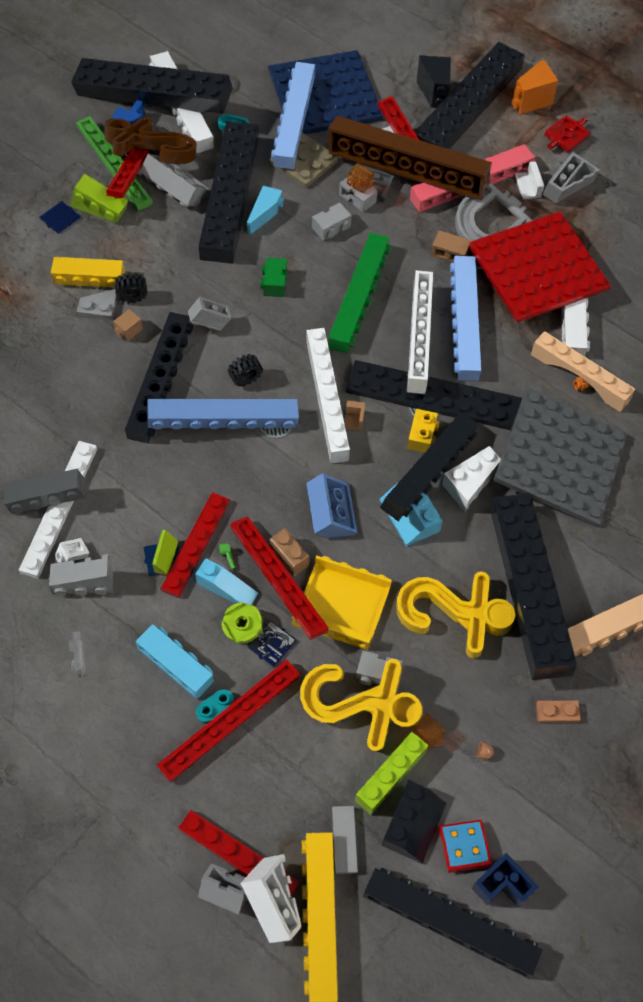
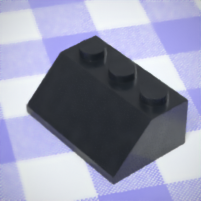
[382,780,447,864]

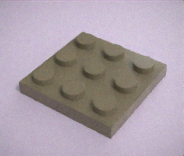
[269,133,338,189]

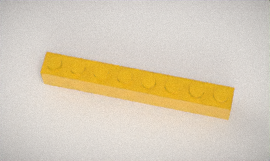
[302,833,338,1002]

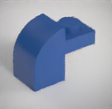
[111,100,145,125]

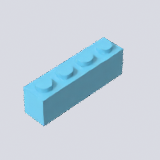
[135,624,214,699]

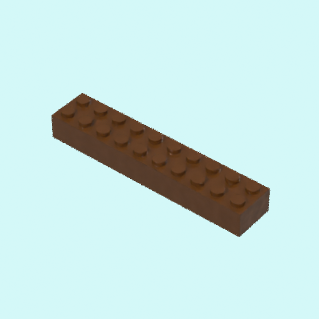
[328,116,492,201]

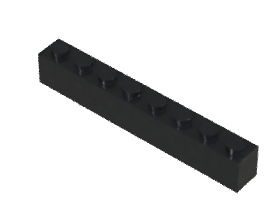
[380,411,479,522]
[363,868,543,979]

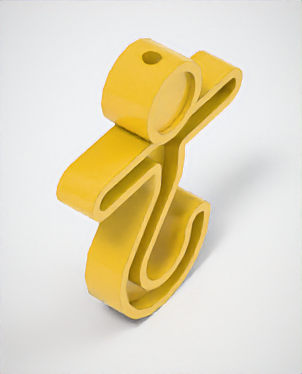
[396,572,515,659]
[300,659,423,751]

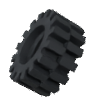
[114,272,147,303]
[227,354,263,387]

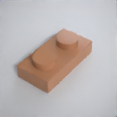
[536,701,581,723]

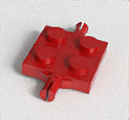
[544,115,590,153]

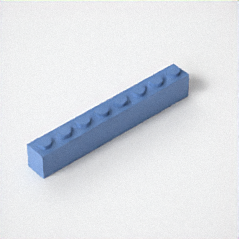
[147,399,299,429]

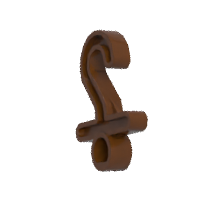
[104,117,197,165]

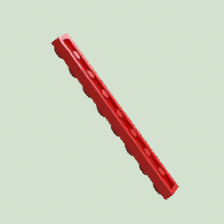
[231,516,329,640]
[157,660,300,783]

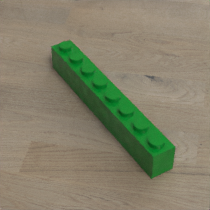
[328,232,391,354]

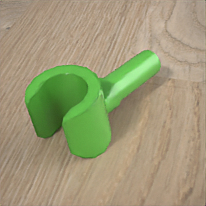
[219,543,236,570]

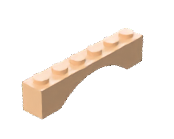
[531,331,635,412]

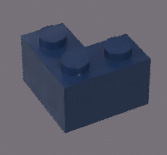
[472,853,539,907]

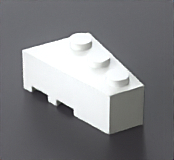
[442,446,500,512]
[241,854,302,943]

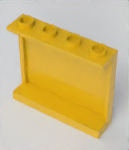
[292,555,392,650]

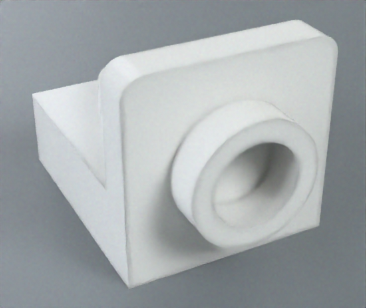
[55,538,89,563]

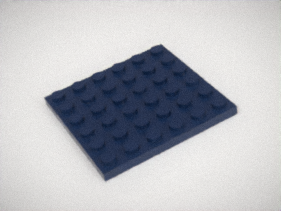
[268,50,384,134]

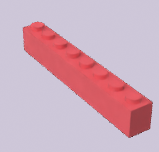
[410,144,535,212]

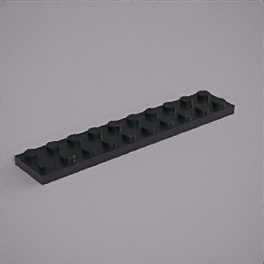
[346,360,522,431]

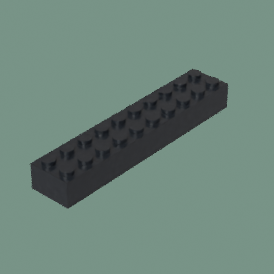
[415,42,525,149]
[71,58,233,114]
[198,121,259,264]
[490,493,577,681]

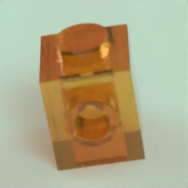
[347,163,374,193]
[412,713,446,751]

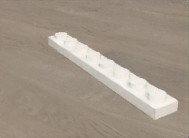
[19,441,97,579]

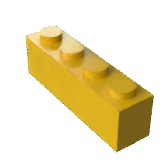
[51,257,125,288]

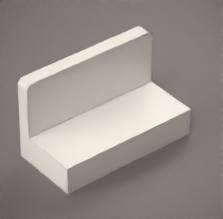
[515,162,544,200]

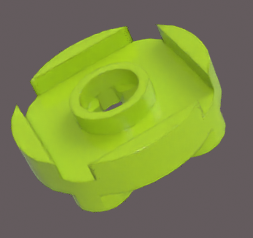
[222,603,263,644]

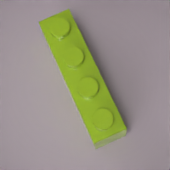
[355,732,428,815]

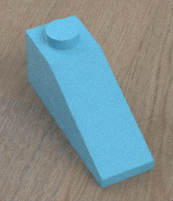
[247,186,284,235]
[195,558,258,605]

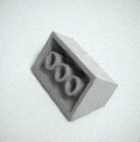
[140,154,211,208]

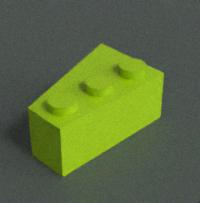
[70,174,129,223]

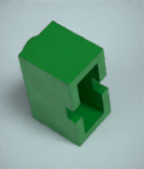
[260,258,287,297]

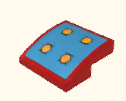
[439,819,492,873]

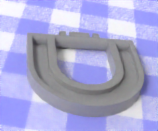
[455,182,533,241]

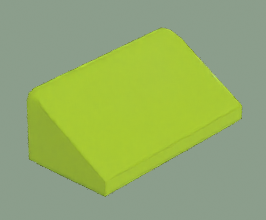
[152,530,178,575]

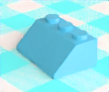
[380,483,442,546]

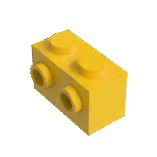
[407,409,440,453]

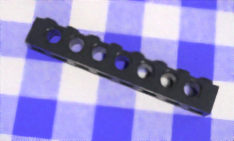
[125,312,193,443]

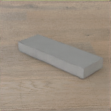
[332,806,358,875]

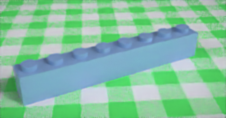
[271,62,315,169]
[450,256,481,381]

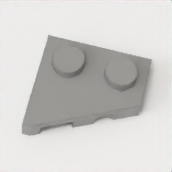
[77,289,118,320]

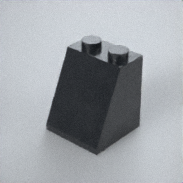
[416,55,451,108]

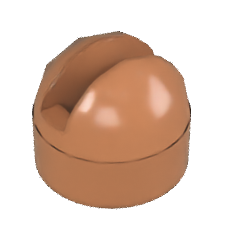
[476,741,494,760]

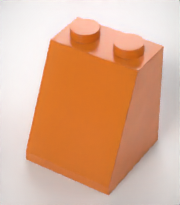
[512,60,559,115]

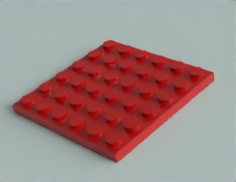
[469,211,611,323]

